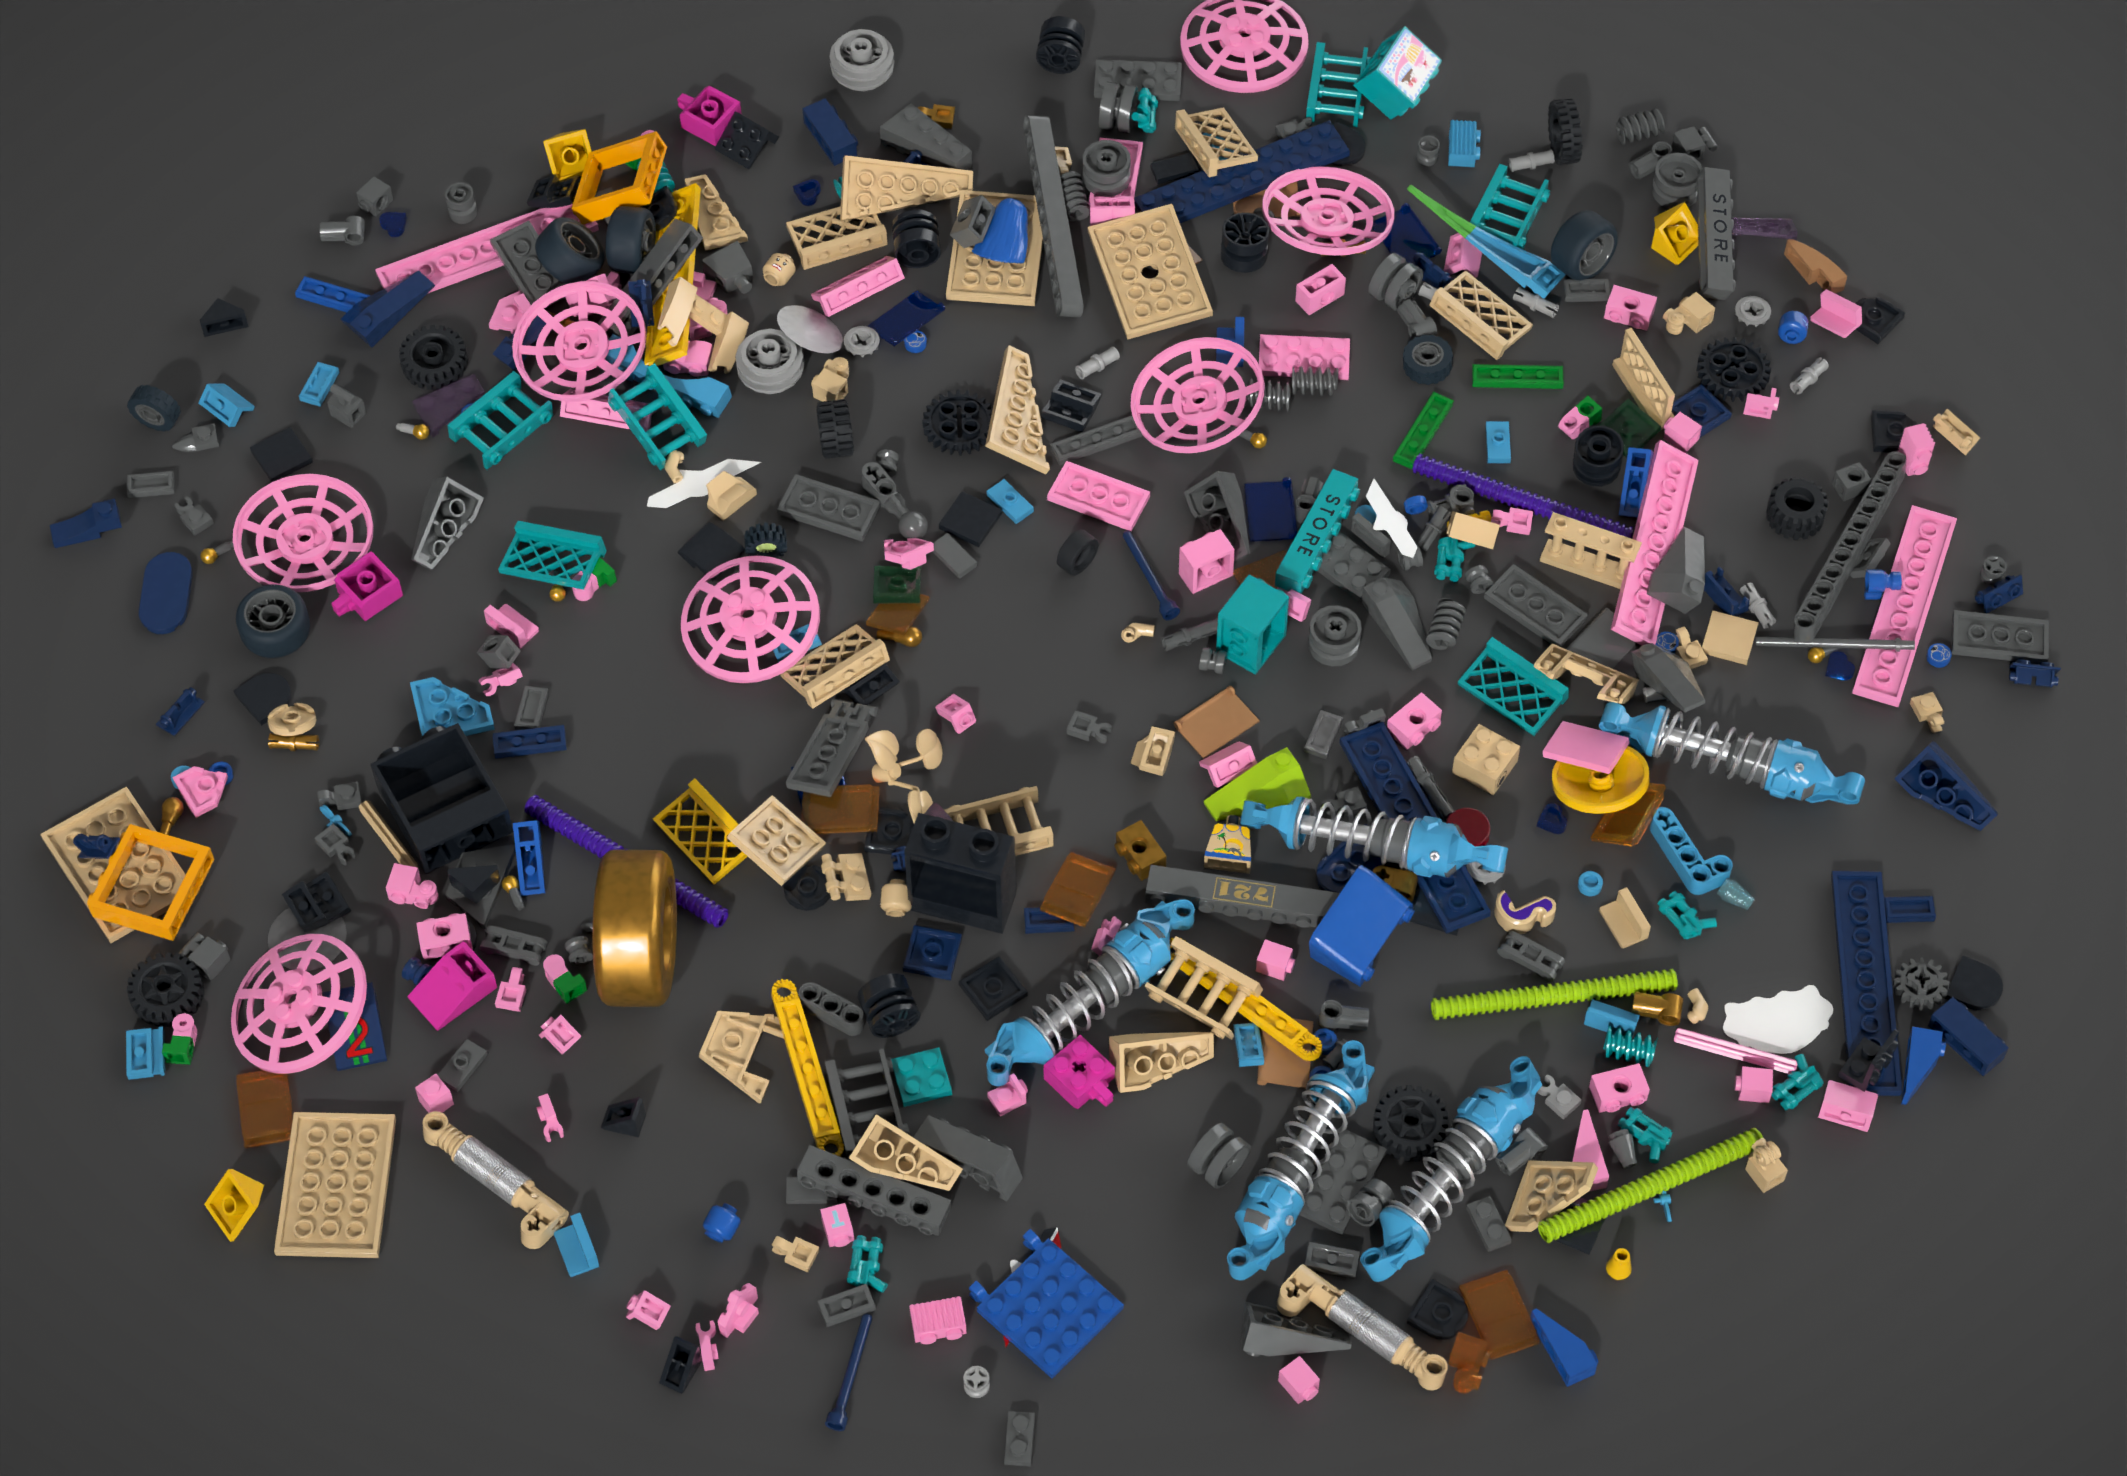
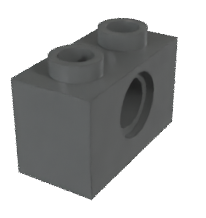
[950,195,996,248]

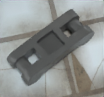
[479,925,548,966]
[1497,931,1565,982]

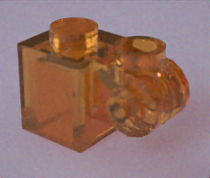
[1448,1332,1491,1394]

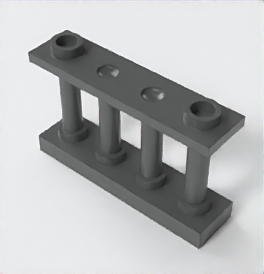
[825,1049,910,1161]

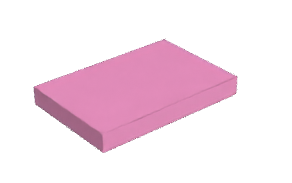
[1543,721,1629,774]

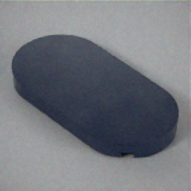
[139,552,193,634]
[1316,824,1392,893]

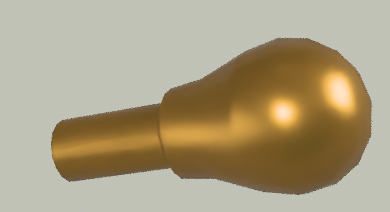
[877,626,922,647]
[159,797,184,835]

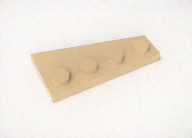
[685,174,748,251]

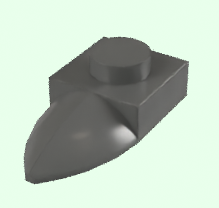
[172,423,219,452]

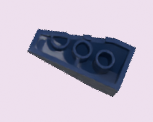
[340,271,435,348]
[1894,741,1998,831]

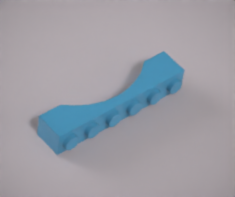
[605,334,732,418]

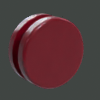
[1446,808,1490,847]

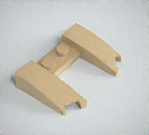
[658,277,749,374]
[1534,644,1639,704]

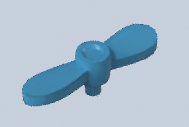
[320,805,352,837]
[1653,1191,1672,1222]

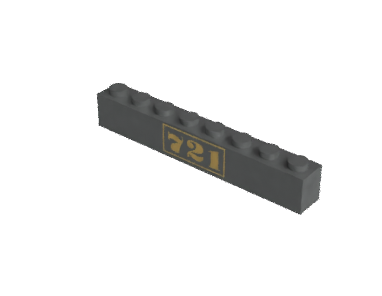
[1146,865,1340,928]

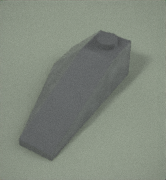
[411,477,484,570]
[1240,1302,1352,1357]

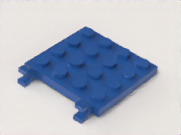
[969,1229,1124,1379]

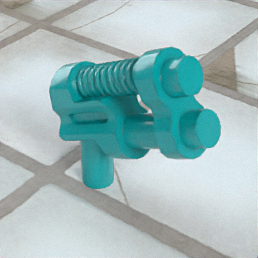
[1131,88,1158,133]
[1434,537,1475,582]
[1657,891,1717,939]
[1771,1054,1824,1110]
[1617,1107,1673,1164]
[847,1235,888,1293]

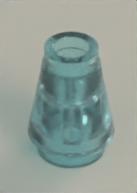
[1717,878,1755,910]

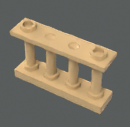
[1540,512,1642,589]
[944,786,1053,856]
[1145,936,1263,1040]

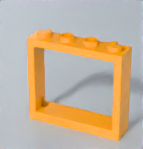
[571,131,667,224]
[87,824,214,941]

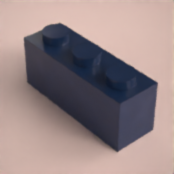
[802,98,858,166]
[1928,997,2009,1076]

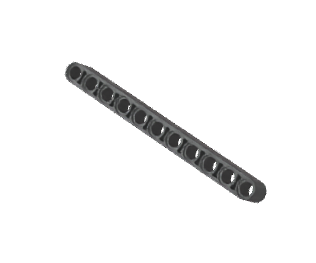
[1023,115,1083,317]
[1793,451,1906,643]

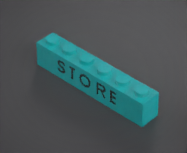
[1275,469,1360,594]

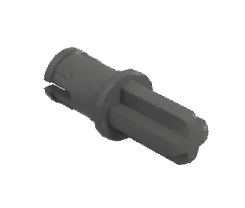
[1416,505,1452,551]

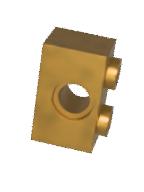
[1114,820,1167,881]

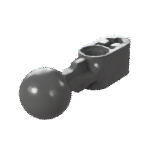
[861,462,928,539]

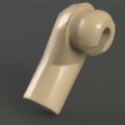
[664,450,684,483]
[1121,623,1155,643]
[1687,988,1708,1024]

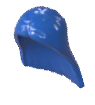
[972,198,1028,264]

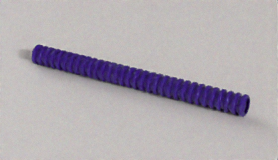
[1412,454,1634,538]
[524,795,729,928]

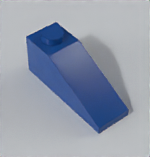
[1619,447,1654,518]
[513,820,545,896]
[1901,1026,1946,1105]
[1530,1308,1598,1387]

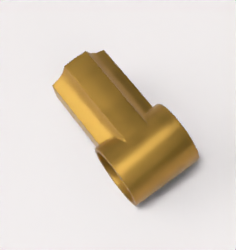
[1632,992,1683,1026]

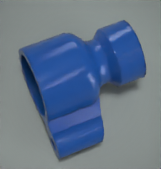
[1864,569,1902,600]

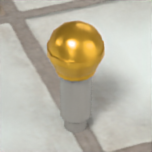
[396,423,430,440]

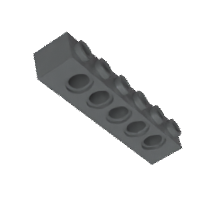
[797,1145,951,1236]

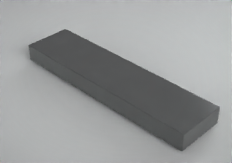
[1050,415,1143,466]

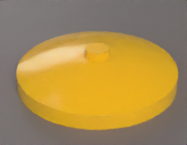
[1552,746,1650,814]

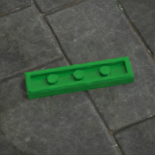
[1472,364,1564,389]
[1393,392,1454,469]

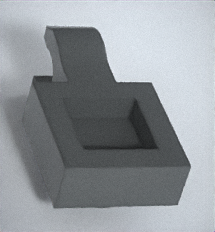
[317,782,361,811]

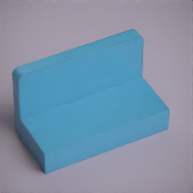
[199,383,255,427]
[1584,999,1640,1037]
[554,1213,599,1277]

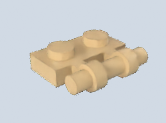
[821,853,872,901]

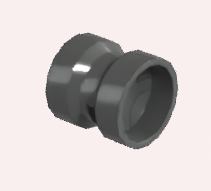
[1417,135,1440,166]
[1199,647,1227,674]

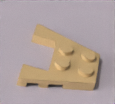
[699,1011,784,1104]

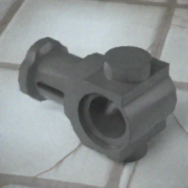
[1427,484,1475,519]

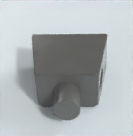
[702,241,753,294]

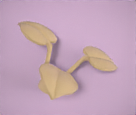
[865,729,943,823]

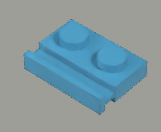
[126,1027,165,1080]

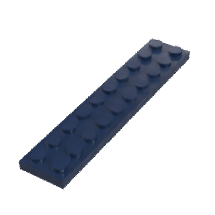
[1134,120,1350,223]
[1339,722,1491,934]
[1831,871,1902,1096]

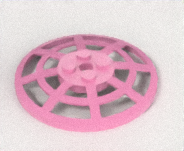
[1180,0,1308,93]
[1262,166,1394,256]
[512,281,647,402]
[1131,337,1265,453]
[233,474,373,592]
[681,556,820,683]
[231,934,367,1074]

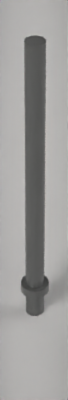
[1756,637,1915,652]

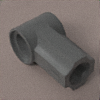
[1629,141,1672,179]
[320,216,365,246]
[1397,299,1437,340]
[1295,477,1324,524]
[1318,1000,1369,1031]
[1495,1128,1548,1176]

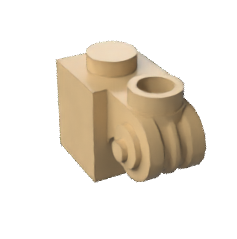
[1663,292,1715,335]
[811,357,849,402]
[1745,1138,1788,1193]

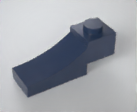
[493,313,554,371]
[50,499,122,548]

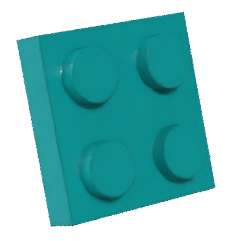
[891,1047,952,1107]

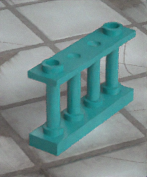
[1306,42,1371,127]
[1470,164,1551,249]
[608,363,707,470]
[447,371,553,469]

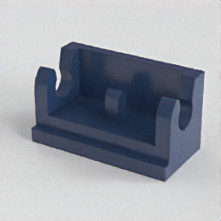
[1704,567,1749,617]

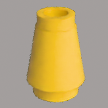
[1606,1248,1632,1280]

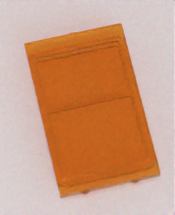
[1591,783,1666,846]
[801,784,880,834]
[1040,852,1116,927]
[236,1070,293,1148]
[1459,1270,1539,1360]

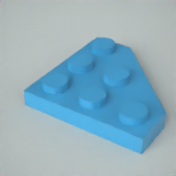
[410,677,495,736]

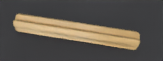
[359,800,419,869]

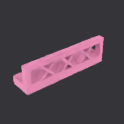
[811,256,905,317]
[560,389,656,432]

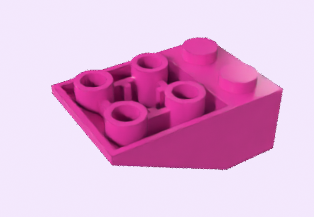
[407,941,497,1031]

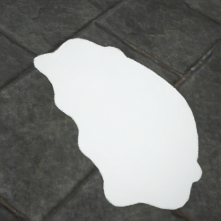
[1723,985,1833,1054]

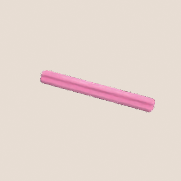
[1674,1028,1797,1074]

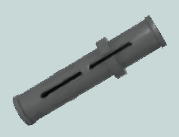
[1161,618,1218,651]
[1406,756,1455,822]

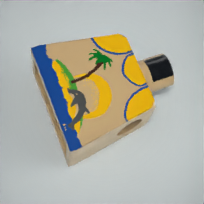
[1204,815,1251,874]

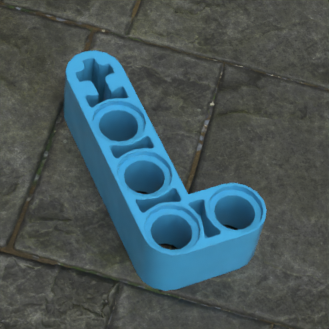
[1650,807,1733,895]

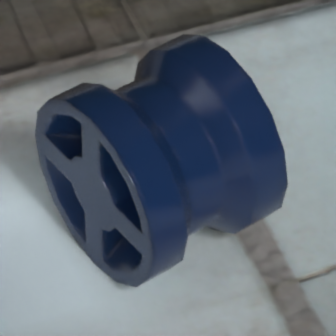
[402,956,432,986]

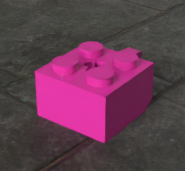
[677,86,741,146]
[331,551,403,621]
[1044,1035,1115,1109]

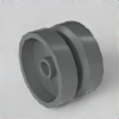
[1099,81,1138,134]
[1083,140,1131,197]
[1652,153,1703,209]
[1368,253,1423,311]
[1308,605,1362,667]
[1188,1123,1251,1189]

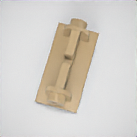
[1933,409,1980,455]

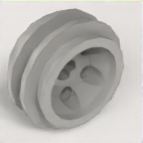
[829,29,894,91]
[735,329,804,394]

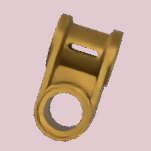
[1372,865,1418,902]

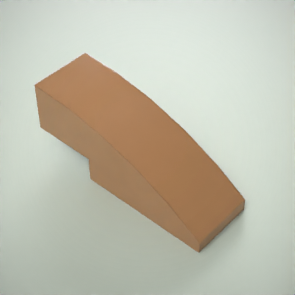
[1784,239,1847,294]

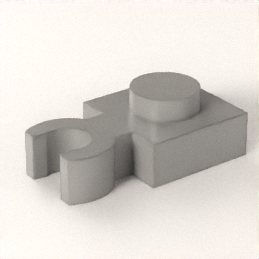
[1537,1075,1581,1120]

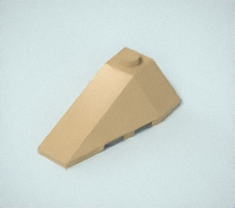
[1109,1032,1214,1093]
[849,1114,963,1191]

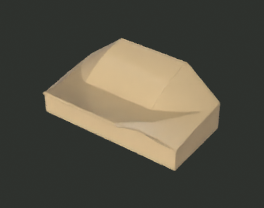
[706,471,757,521]
[1131,726,1175,776]

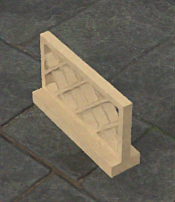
[1175,107,1258,177]
[786,206,887,270]
[1429,270,1533,360]
[1612,328,1675,432]
[780,624,890,708]

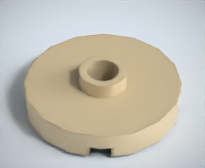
[268,703,316,736]

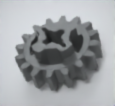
[1893,958,1949,1010]

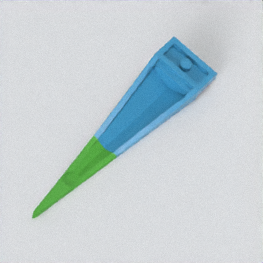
[1407,185,1566,299]

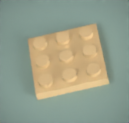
[727,795,826,886]

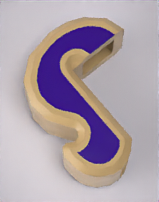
[1494,890,1556,934]

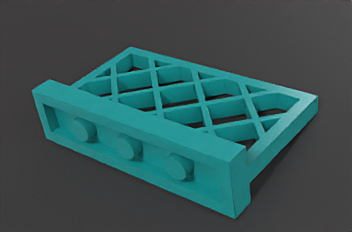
[498,521,607,590]
[1458,637,1569,736]

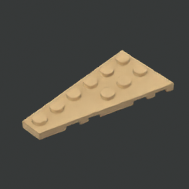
[840,155,973,222]
[985,345,1050,474]

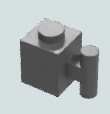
[1672,126,1718,161]
[327,384,366,428]
[178,932,231,981]

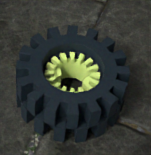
[744,523,787,559]

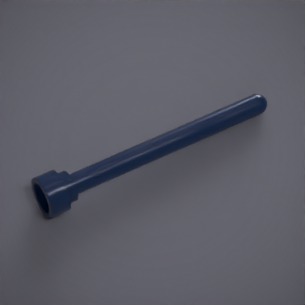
[1123,531,1180,620]
[825,1313,872,1431]

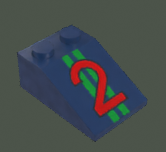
[323,982,387,1071]

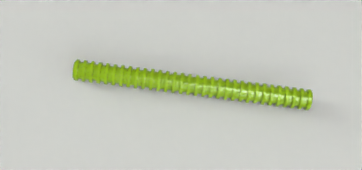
[1431,968,1678,1020]
[1538,1128,1763,1243]

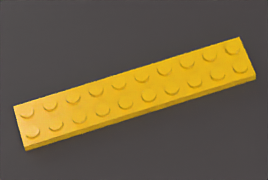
[644,183,701,366]

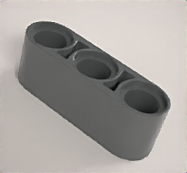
[799,982,864,1036]

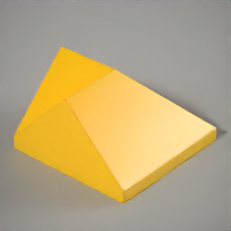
[543,129,592,181]
[1651,202,1698,265]
[204,1169,264,1242]

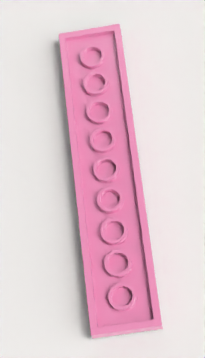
[375,204,599,294]
[1611,440,1699,646]
[1852,505,1957,707]

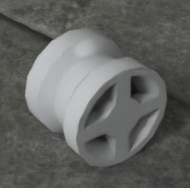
[963,1366,990,1398]

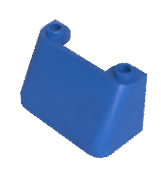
[1309,865,1415,987]

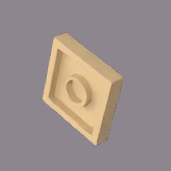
[1702,611,1759,665]

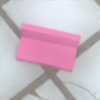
[1444,233,1482,278]
[1810,289,1862,338]
[484,604,539,649]
[1199,741,1257,788]
[1818,1080,1878,1132]

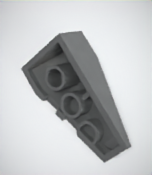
[1184,471,1250,563]
[1647,527,1705,614]
[1362,577,1432,671]
[1631,643,1705,712]

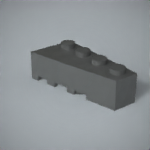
[880,103,972,170]
[913,1115,1023,1202]

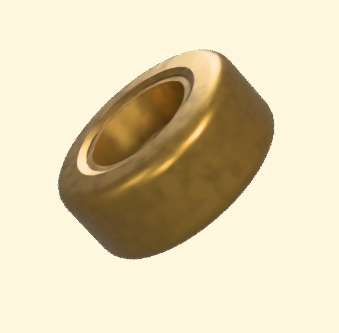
[592,850,677,1007]

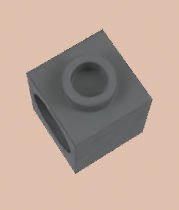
[356,177,393,217]
[1832,462,1871,502]
[477,635,521,669]

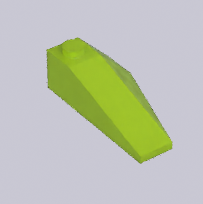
[1203,747,1311,821]

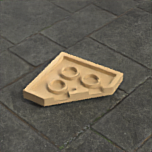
[1505,1160,1598,1232]

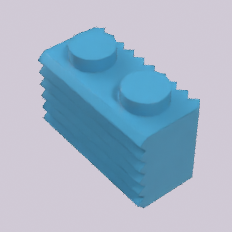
[1448,120,1481,167]

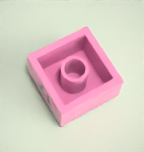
[1179,529,1235,594]

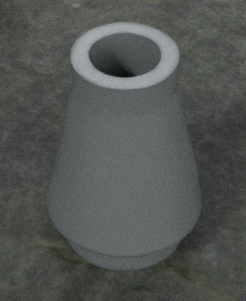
[1609,1129,1638,1169]

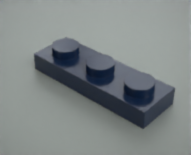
[492,725,567,759]

